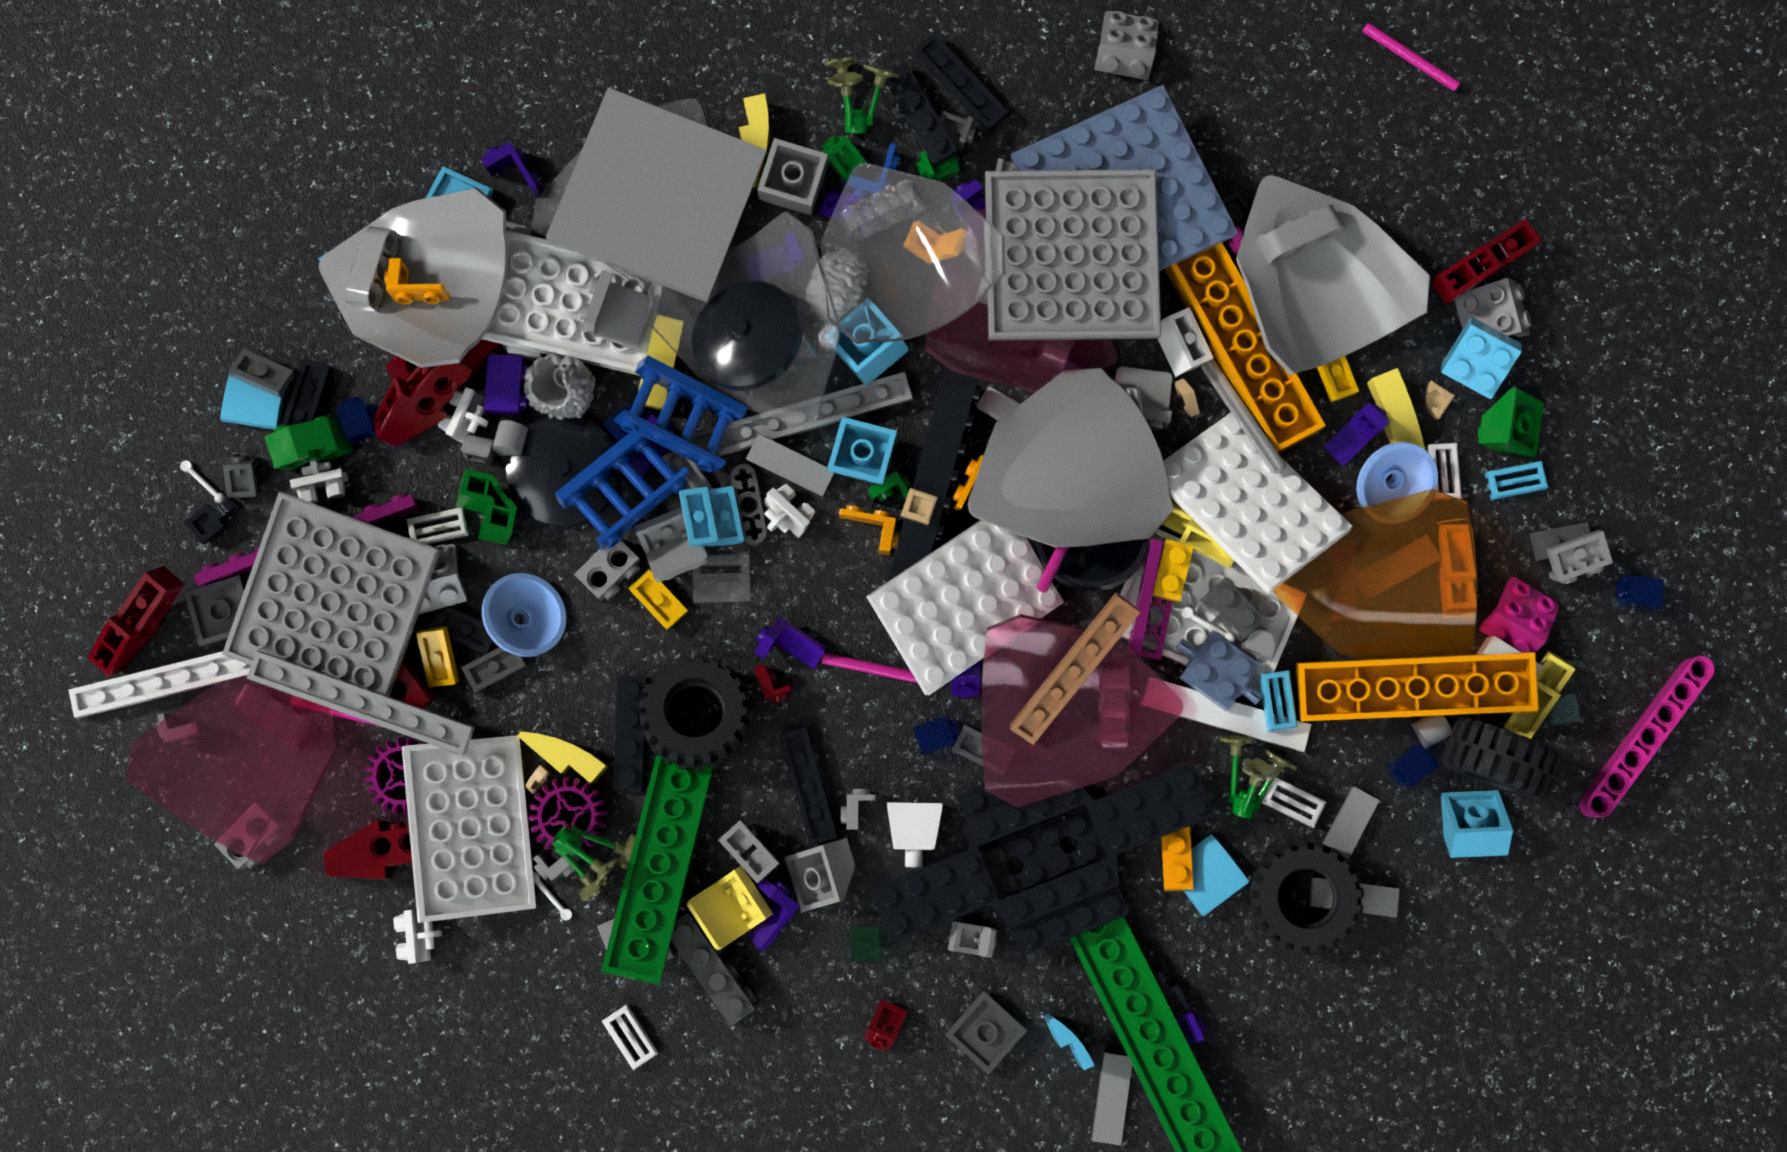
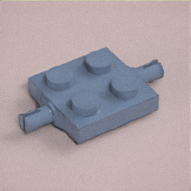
[1176,631,1263,711]

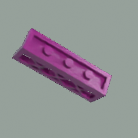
[1126,539,1173,661]

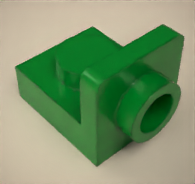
[821,135,867,181]
[916,151,960,185]
[867,471,912,502]

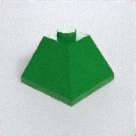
[1478,388,1544,457]

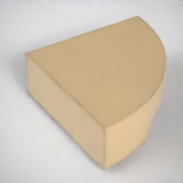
[1174,379,1200,417]
[1425,380,1455,420]
[525,765,551,795]

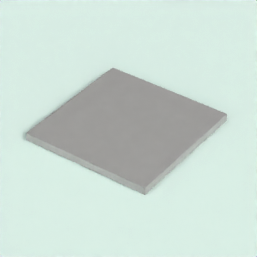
[546,88,767,303]
[985,169,1161,341]
[222,491,441,696]

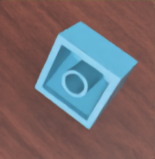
[827,417,897,485]
[1441,790,1513,858]

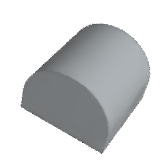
[492,420,528,456]
[461,434,495,465]
[1240,630,1275,660]
[1411,715,1452,749]

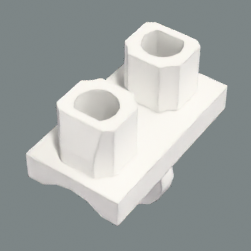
[438,387,488,443]
[290,460,348,503]
[762,484,815,538]
[393,909,442,964]

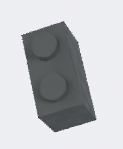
[1200,577,1266,642]

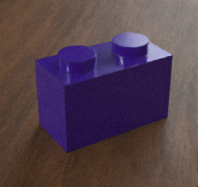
[484,354,530,417]

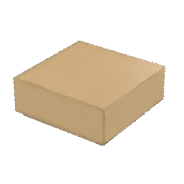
[901,488,937,525]

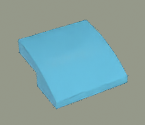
[220,362,286,429]
[679,486,744,547]
[1182,834,1249,916]
[1044,1014,1095,1070]

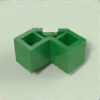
[265,415,353,470]
[455,469,517,545]

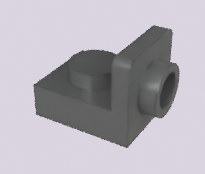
[223,453,258,498]

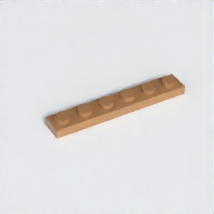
[1010,593,1140,745]

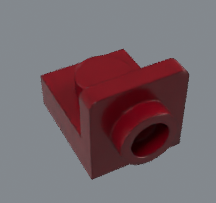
[753,664,793,704]
[863,999,908,1051]

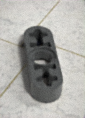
[731,464,767,546]

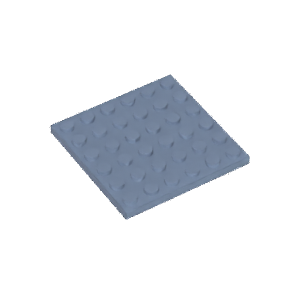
[1011,85,1238,271]

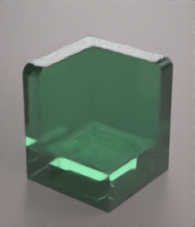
[850,926,880,962]

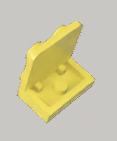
[687,866,773,950]

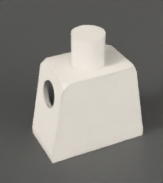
[887,802,942,867]

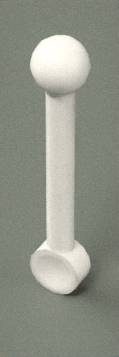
[180,460,226,504]
[1181,607,1235,643]
[533,872,573,920]

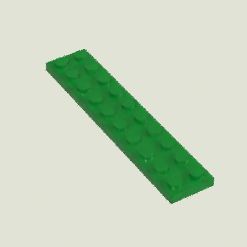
[1070,917,1242,1152]

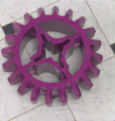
[364,737,426,815]
[529,777,608,854]

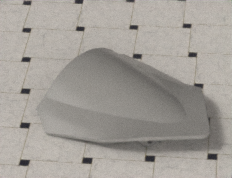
[1236,175,1430,375]
[319,188,508,368]
[968,368,1174,548]

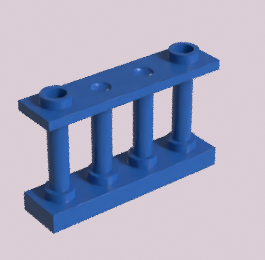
[614,355,748,472]
[556,433,689,551]

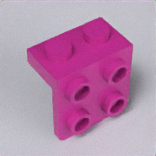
[1479,577,1559,653]

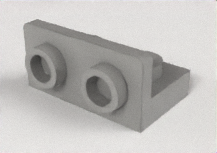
[1546,530,1613,584]

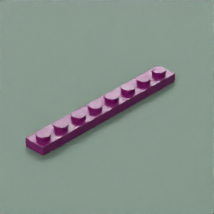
[194,493,421,587]

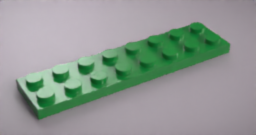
[601,755,713,985]

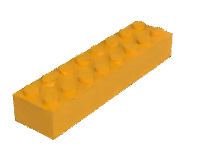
[1164,243,1326,453]
[1296,652,1538,721]

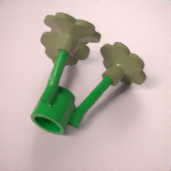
[824,57,900,133]
[1220,735,1298,819]
[552,825,636,902]

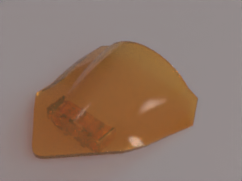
[1273,489,1477,660]

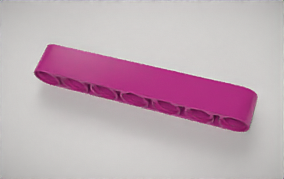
[1579,656,1714,818]

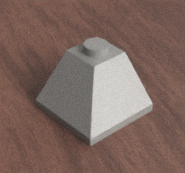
[785,838,855,913]

